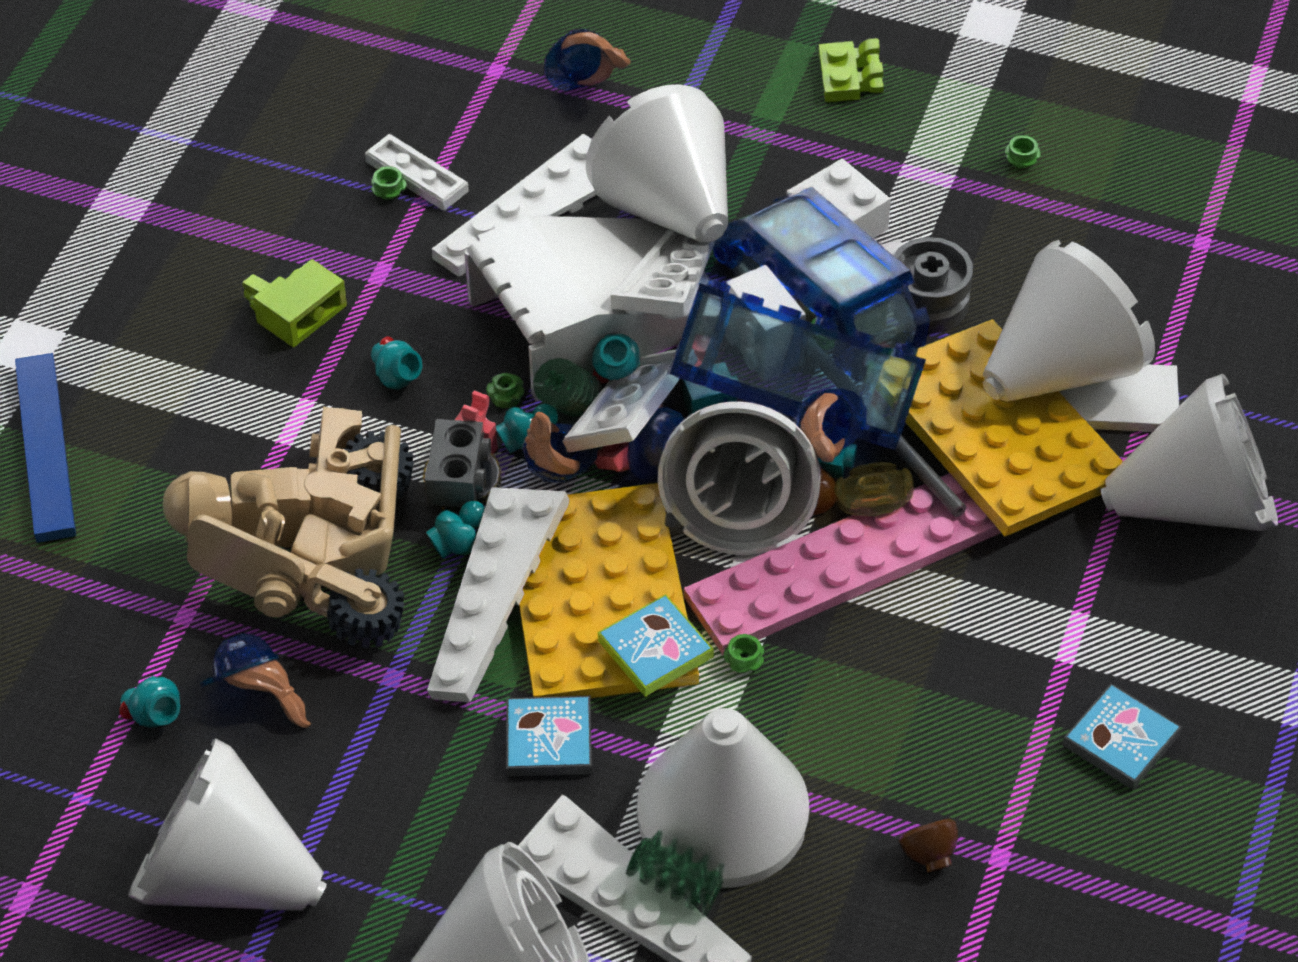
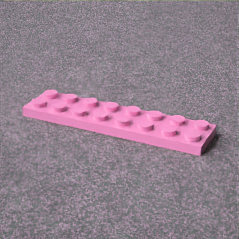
[684,473,1001,655]

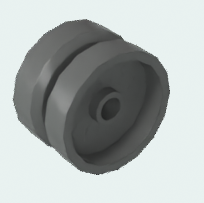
[887,237,973,333]

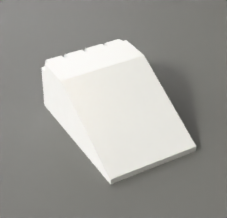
[464,216,726,401]

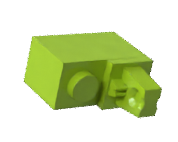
[242,259,347,348]

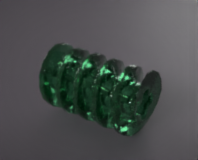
[533,358,603,417]
[626,829,725,917]

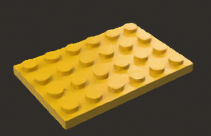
[868,319,1123,536]
[519,483,699,698]

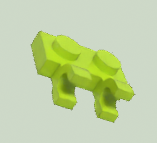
[819,38,884,102]

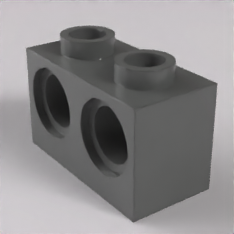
[425,419,491,507]

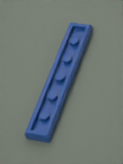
[15,353,77,543]

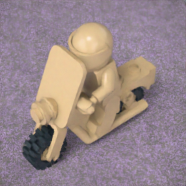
[162,407,414,648]

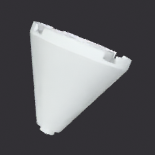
[586,85,728,242]
[983,240,1155,402]
[1101,374,1278,531]
[658,402,821,555]
[637,708,809,888]
[128,738,327,911]
[411,842,590,962]

